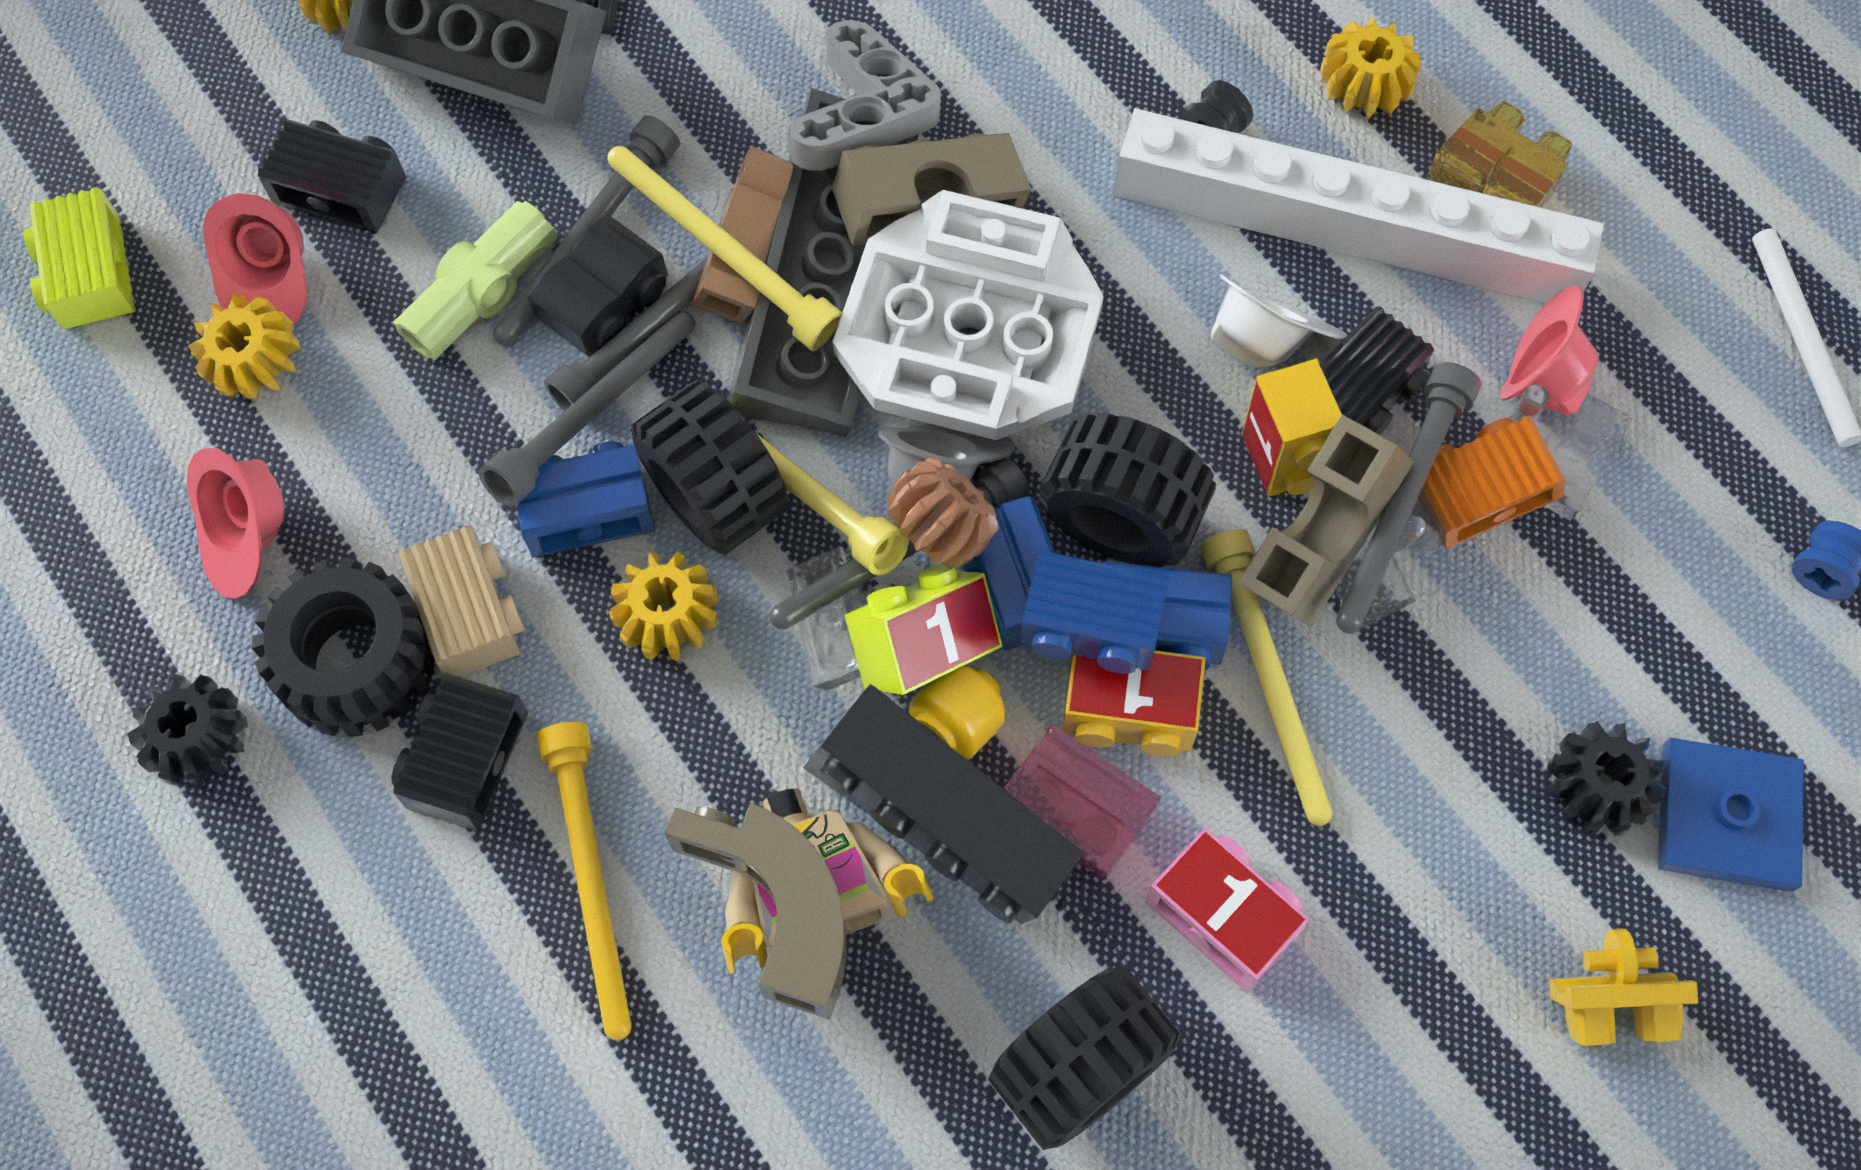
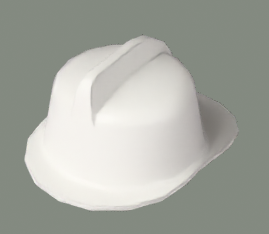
[1211,274,1348,367]

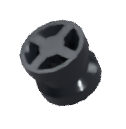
[1180,80,1254,133]

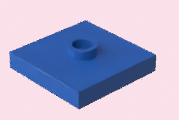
[1658,738,1804,892]

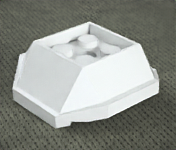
[833,190,1104,440]

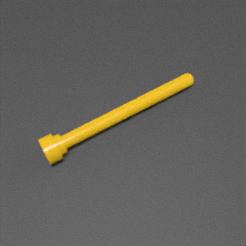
[536,721,631,1040]

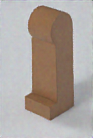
[691,146,793,325]

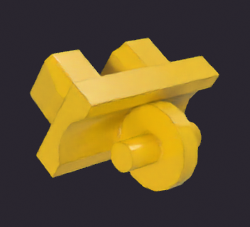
[1549,929,1698,1046]

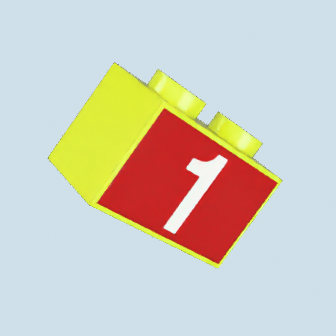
[844,564,1002,695]

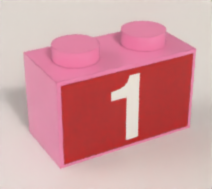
[1145,828,1310,993]

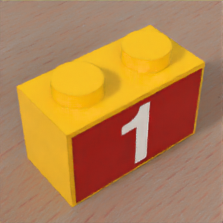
[1242,358,1342,497]
[1062,651,1206,757]

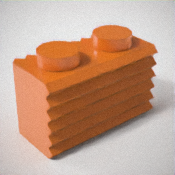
[1419,416,1566,549]

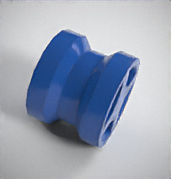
[1792,520,1861,601]

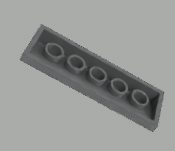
[727,88,919,437]

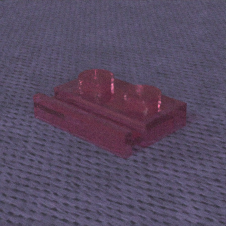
[1003,724,1162,881]

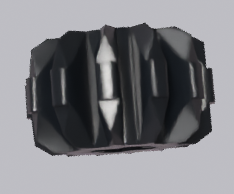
[127,674,249,787]
[1547,721,1667,837]

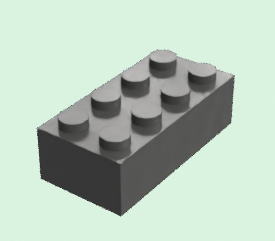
[341,0,607,124]

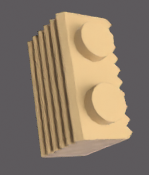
[399,525,526,677]

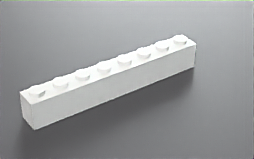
[1114,108,1604,304]

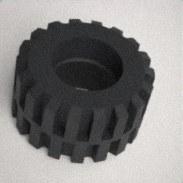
[631,380,789,555]
[1038,413,1216,567]
[252,558,435,737]
[988,966,1181,1150]

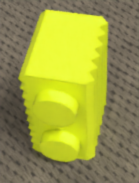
[23,187,136,330]

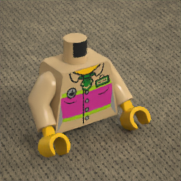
[721,788,934,974]

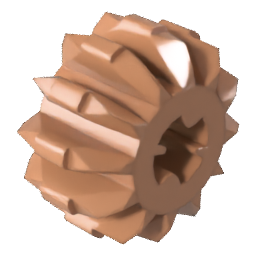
[886,458,999,569]

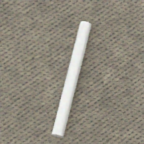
[1752,229,1861,447]

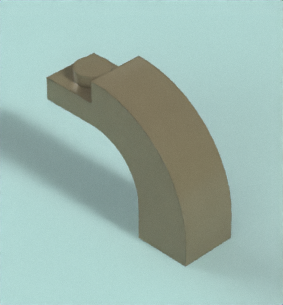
[665,803,847,1020]

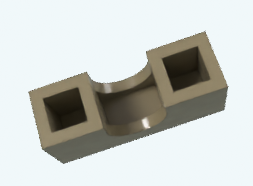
[832,133,1031,246]
[1238,415,1414,627]

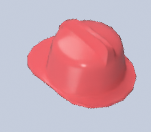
[203,193,307,325]
[1499,286,1599,416]
[187,448,285,599]

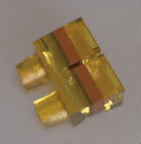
[1426,101,1572,208]

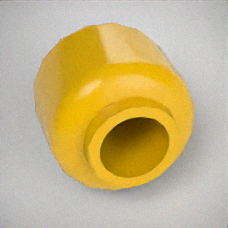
[909,666,1005,760]

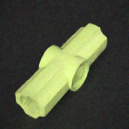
[393,201,558,360]

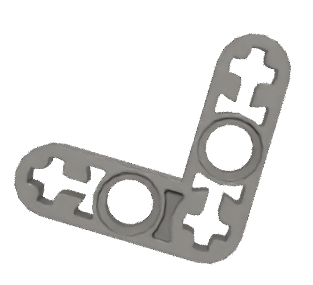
[789,20,941,171]

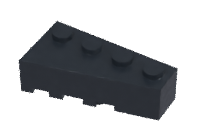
[803,683,1084,924]

